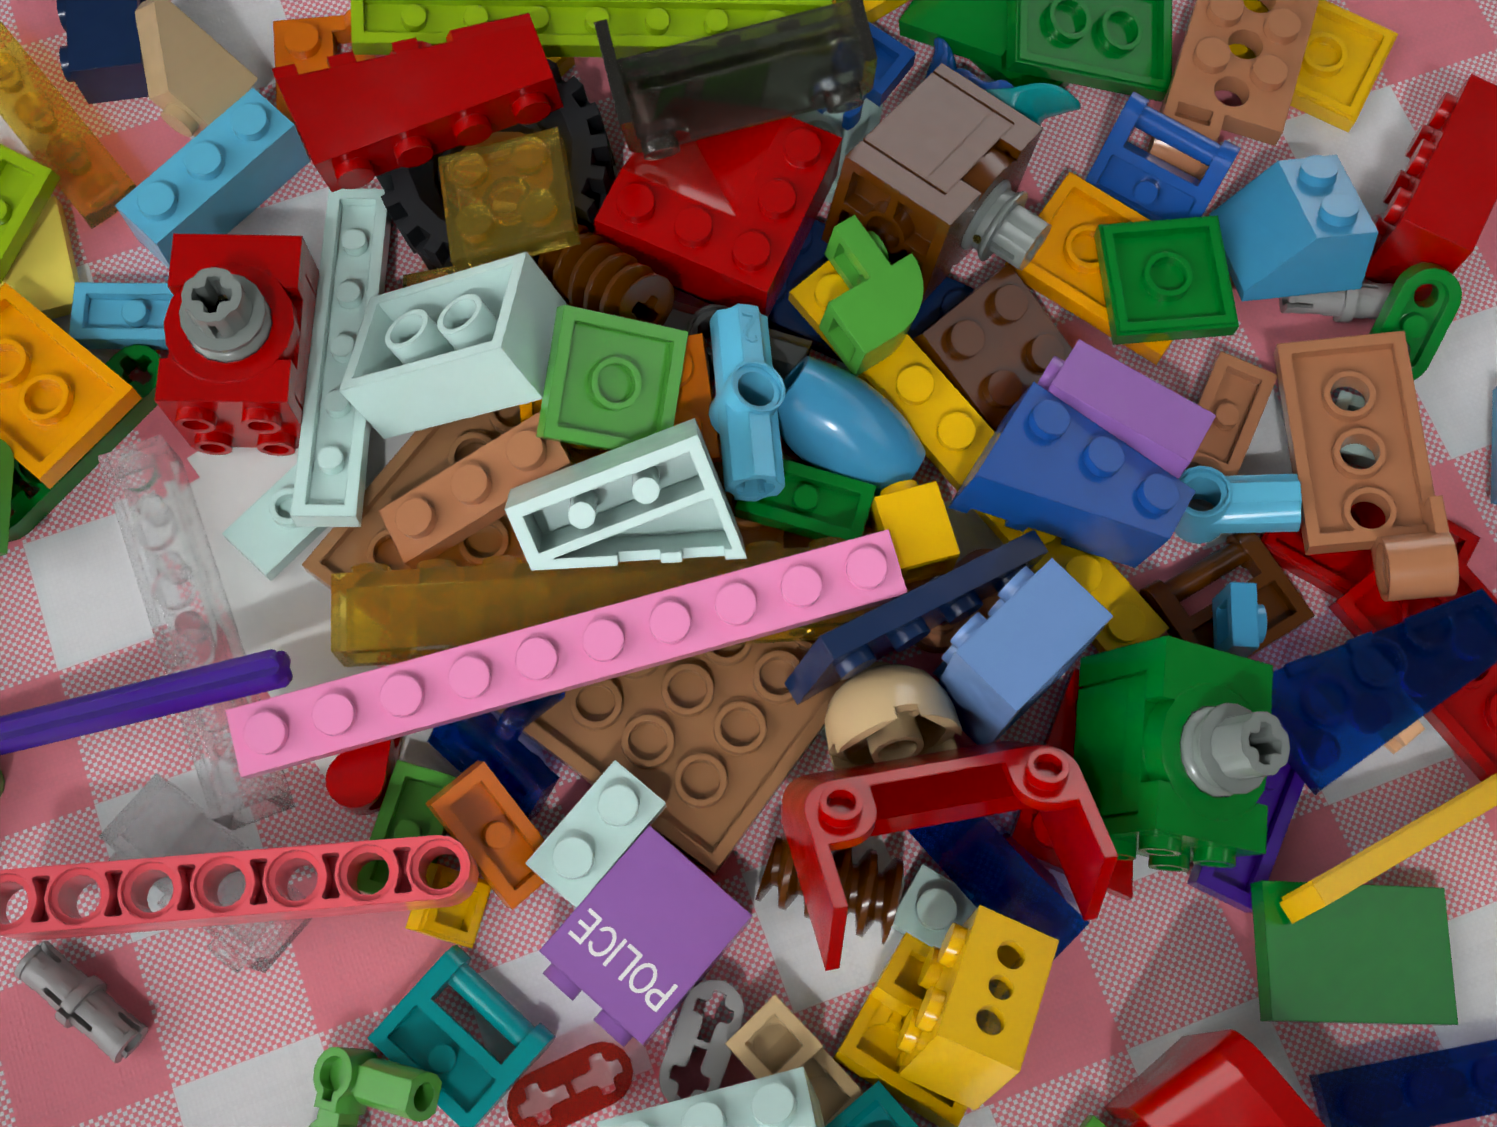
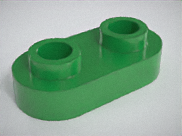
[1369,262,1462,380]

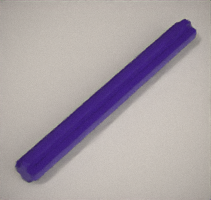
[0,649,293,755]

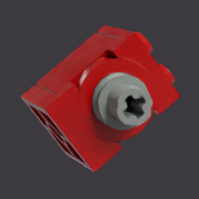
[155,233,319,456]

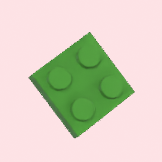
[536,305,689,451]

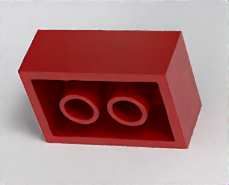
[1364,74,1497,301]

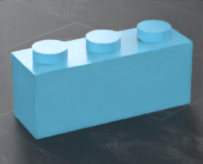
[115,88,310,269]

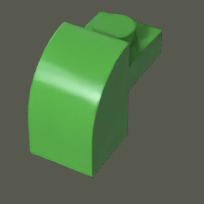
[819,215,924,376]

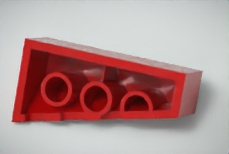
[272,13,563,192]

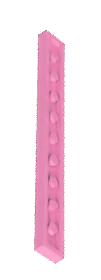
[225,529,907,779]

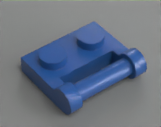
[1085,92,1241,221]

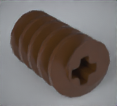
[538,224,675,326]
[755,833,904,945]

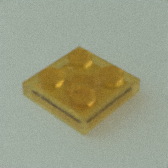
[438,127,581,272]

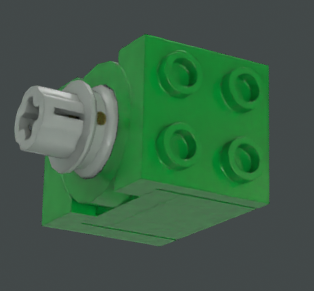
[1073,635,1290,872]

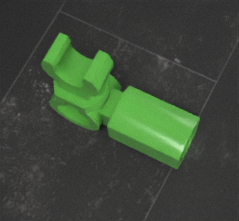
[309,1047,442,1127]

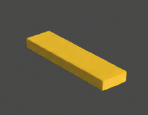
[1279,773,1497,924]

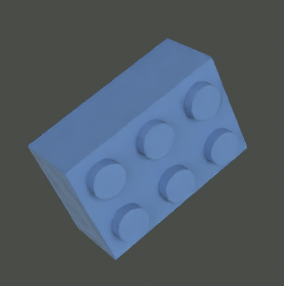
[933,558,1113,745]

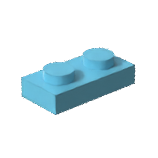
[69,282,174,350]

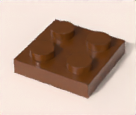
[913,264,1072,432]

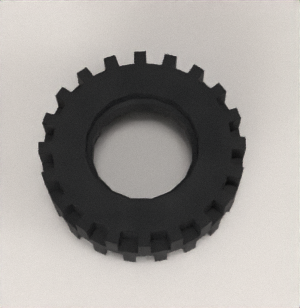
[376,59,616,277]

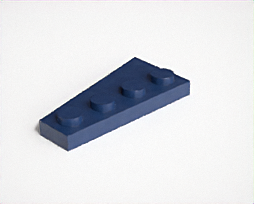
[784,530,1048,705]

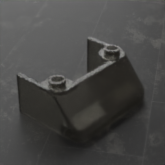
[594,0,877,160]

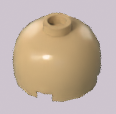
[824,661,962,770]

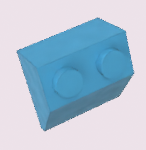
[1209,155,1378,302]

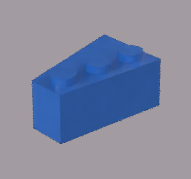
[948,382,1196,568]

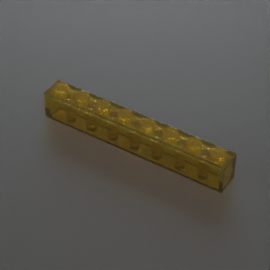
[331,537,870,667]

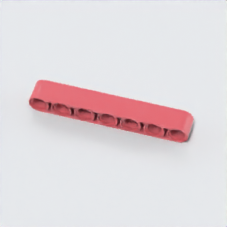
[0,835,479,941]

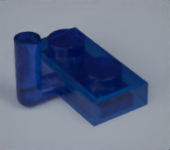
[427,692,565,821]

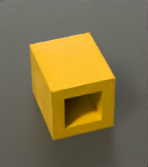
[869,480,960,584]

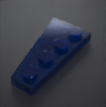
[1271,589,1497,795]

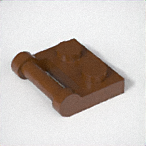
[1139,533,1315,658]

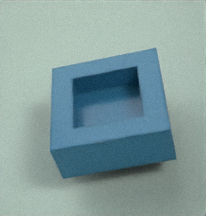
[1212,582,1267,658]

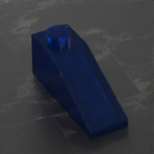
[908,815,1090,959]

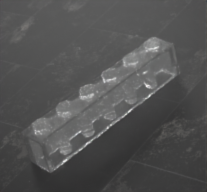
[98,434,296,831]

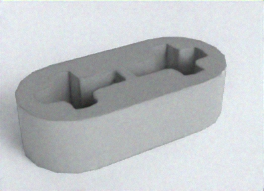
[659,979,745,1102]

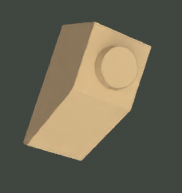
[135,0,258,137]

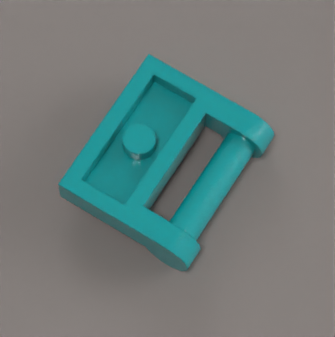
[367,944,556,1127]

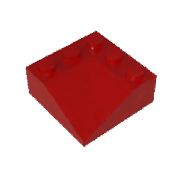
[594,101,843,318]

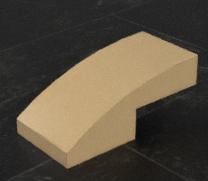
[725,994,864,1126]

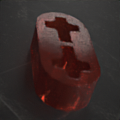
[506,1041,635,1127]

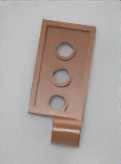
[1147,0,1319,180]
[1274,331,1459,602]

